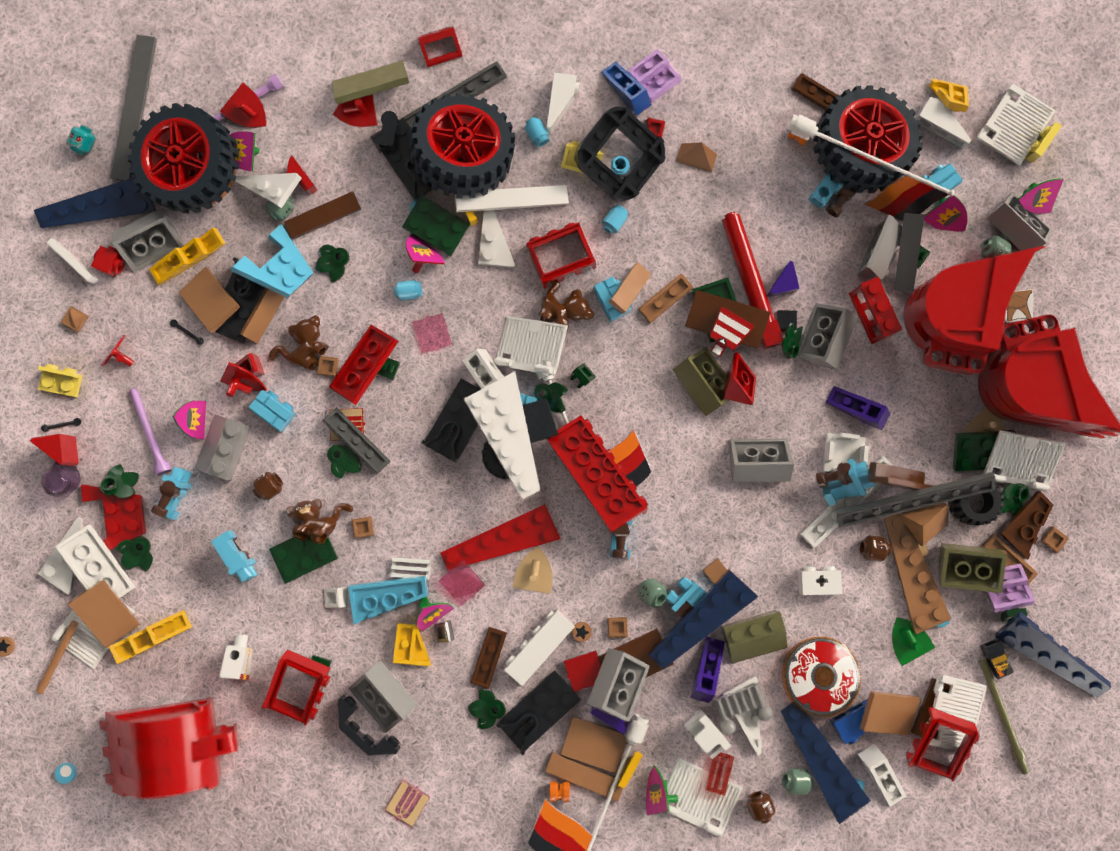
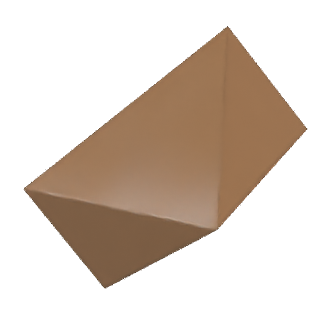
[676,142,717,172]

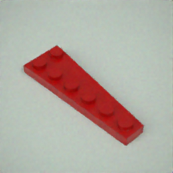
[440,504,561,570]

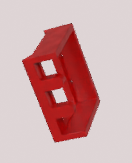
[526,222,596,289]
[848,276,903,345]
[262,650,331,726]
[906,707,979,782]

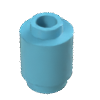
[524,117,550,147]
[602,205,629,234]
[394,280,423,301]

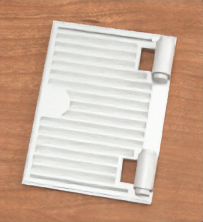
[977,84,1056,166]
[494,316,568,376]
[983,430,1066,491]
[52,590,135,670]
[926,675,987,751]
[667,758,743,837]

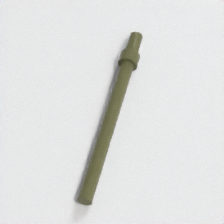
[979,659,1030,774]

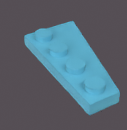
[348,576,429,624]

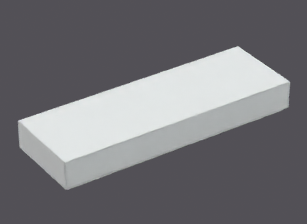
[47,238,99,284]

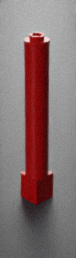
[722,212,784,350]

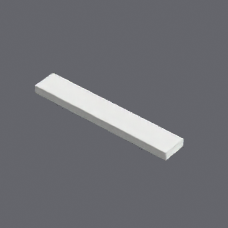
[454,185,569,212]
[800,456,892,549]

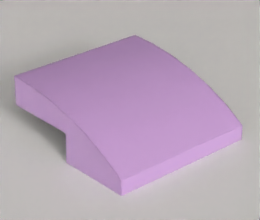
[628,49,681,102]
[987,564,1035,613]

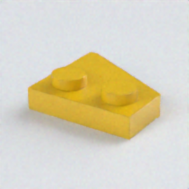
[929,79,969,112]
[393,623,431,666]

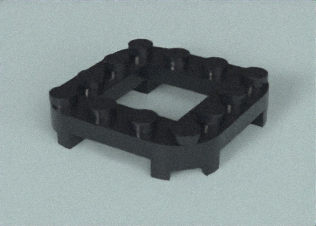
[574,107,666,201]

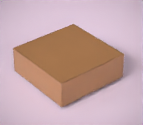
[317,356,339,377]
[352,516,374,539]
[1040,526,1069,553]
[703,558,727,584]
[608,617,628,638]

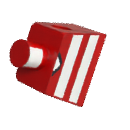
[710,307,754,357]

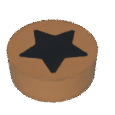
[572,622,592,642]
[0,636,15,657]

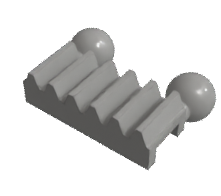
[713,683,773,735]

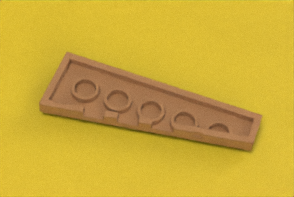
[884,513,951,634]

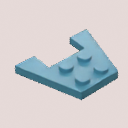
[231,225,313,298]

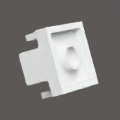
[823,433,869,472]
[684,708,731,759]

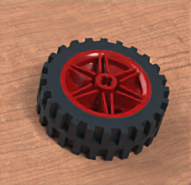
[813,85,923,194]
[410,93,515,199]
[127,103,239,214]

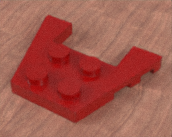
[81,484,146,551]

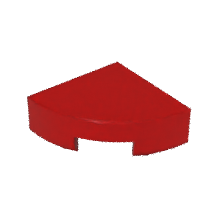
[647,117,666,137]

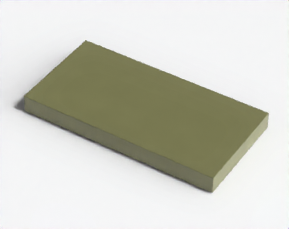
[332,60,409,104]

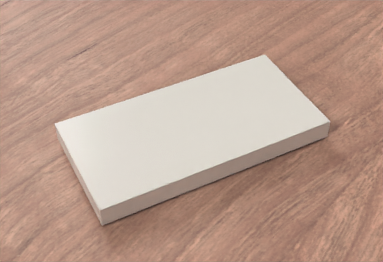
[55,524,135,598]

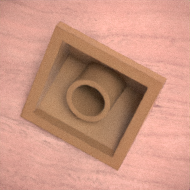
[898,503,948,546]

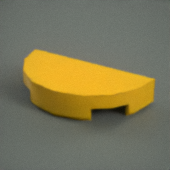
[618,750,643,789]

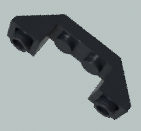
[338,695,401,756]

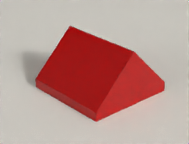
[723,352,756,405]
[30,434,79,466]

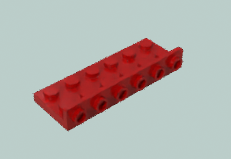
[546,415,648,533]

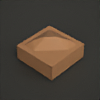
[61,306,89,332]

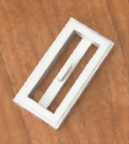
[390,557,431,580]

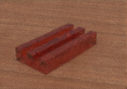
[705,752,735,796]

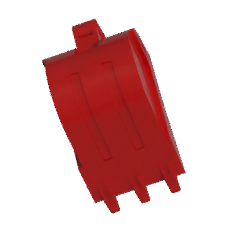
[903,246,1046,375]
[978,314,1120,439]
[99,697,239,799]

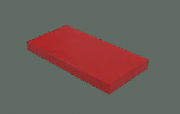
[329,324,399,405]

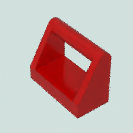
[417,26,463,68]

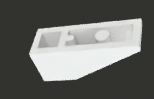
[547,73,580,133]
[915,97,971,149]
[858,744,906,807]

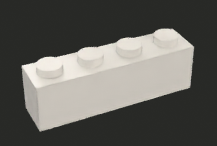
[505,610,575,686]

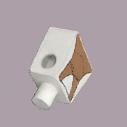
[1004,289,1033,325]

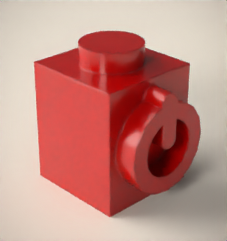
[91,245,125,277]

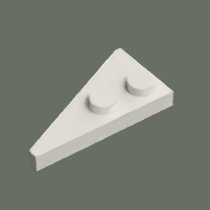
[235,173,301,208]
[478,210,515,268]
[38,517,83,595]
[722,675,762,756]

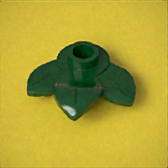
[315,244,350,282]
[782,322,803,359]
[534,382,568,413]
[327,445,361,479]
[100,464,139,498]
[1000,483,1029,516]
[116,536,153,572]
[468,689,506,729]

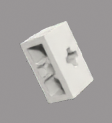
[462,349,504,389]
[798,566,842,595]

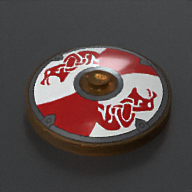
[782,637,861,717]

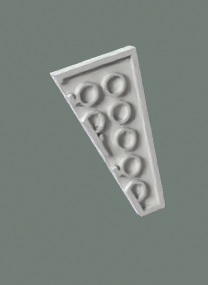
[464,371,540,501]

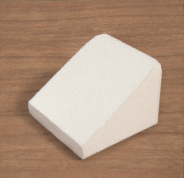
[324,587,348,608]

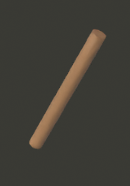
[36,621,79,694]

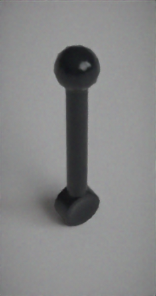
[170,319,204,345]
[41,418,81,432]

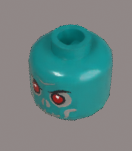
[67,125,96,155]

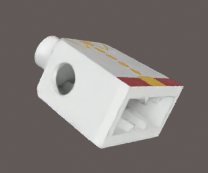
[220,634,253,680]

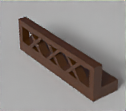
[868,462,933,491]

